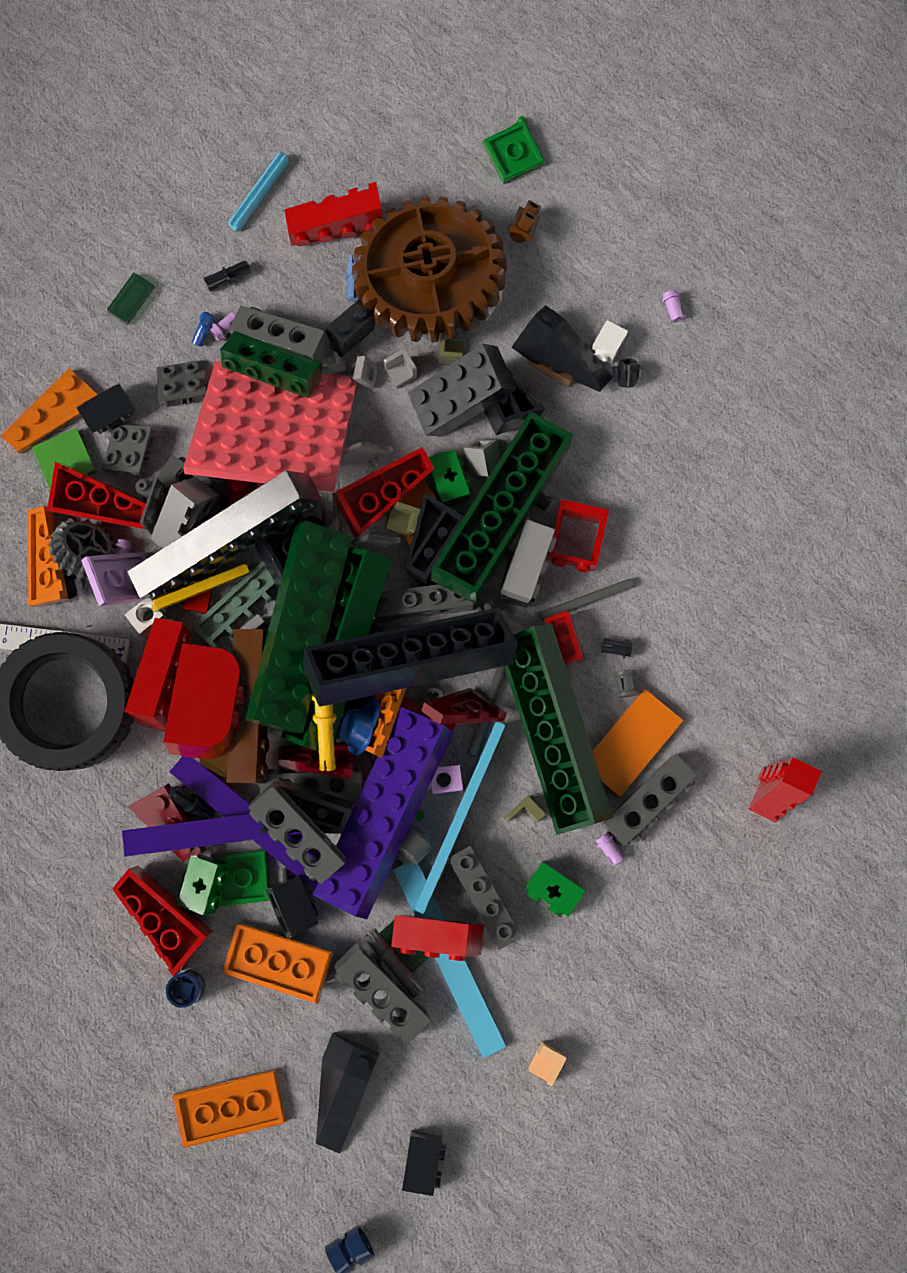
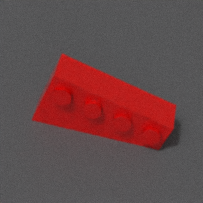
[284,182,382,246]
[47,462,147,529]
[125,618,191,731]
[748,757,822,823]
[112,865,214,976]

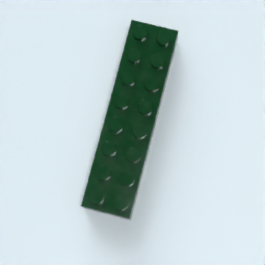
[431,412,573,604]
[245,521,352,733]
[281,547,392,751]
[504,624,613,835]

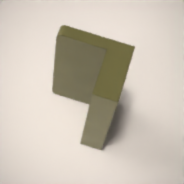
[504,796,546,823]

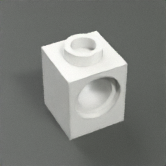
[591,320,628,364]
[124,598,168,637]

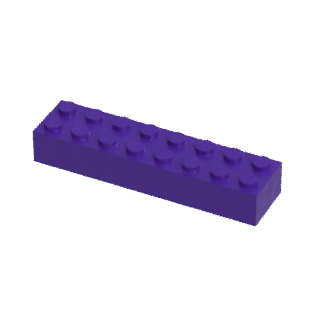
[313,707,454,919]

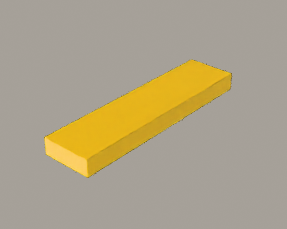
[151,564,249,612]

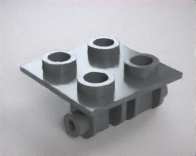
[157,360,207,407]
[102,424,155,478]
[135,476,168,535]

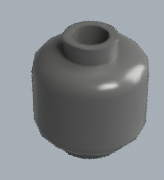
[396,827,432,865]

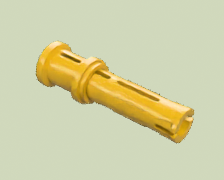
[312,694,337,771]

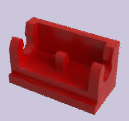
[544,611,586,666]

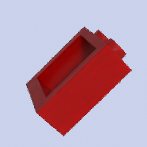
[547,499,609,573]

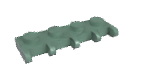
[192,561,275,648]

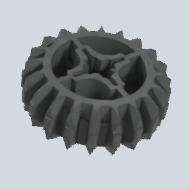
[49,517,118,581]

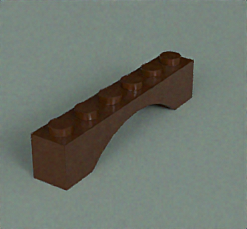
[226,629,270,784]

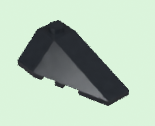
[512,305,613,392]
[316,1033,380,1154]

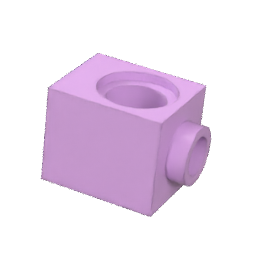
[428,765,463,795]

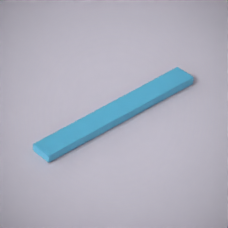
[415,722,505,914]
[393,862,506,1059]

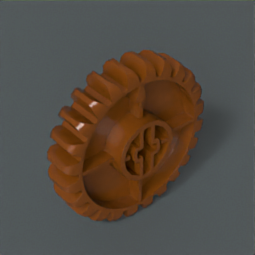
[352,196,507,343]

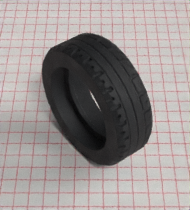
[0,632,134,771]

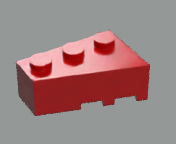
[391,915,484,961]

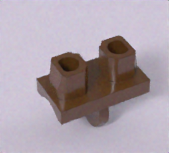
[509,200,541,243]

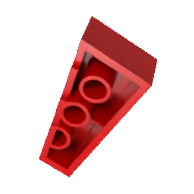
[332,447,434,538]

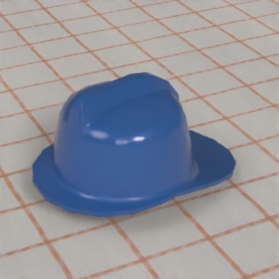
[338,699,381,755]

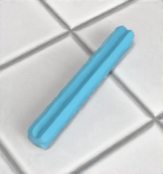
[228,152,289,232]

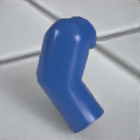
[191,312,216,347]

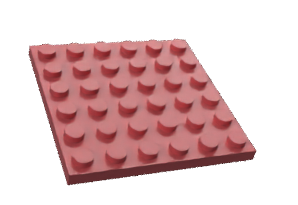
[183,360,358,492]

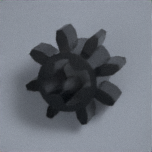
[612,358,642,388]

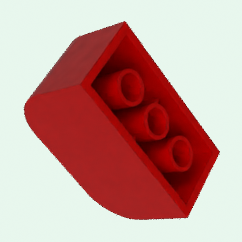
[163,643,246,759]

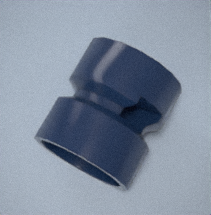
[165,970,206,1008]
[325,1225,375,1273]

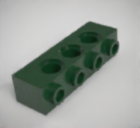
[220,331,322,398]

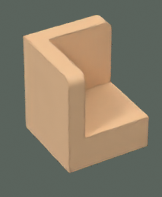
[528,1042,567,1086]

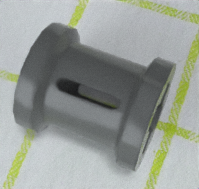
[613,670,639,698]

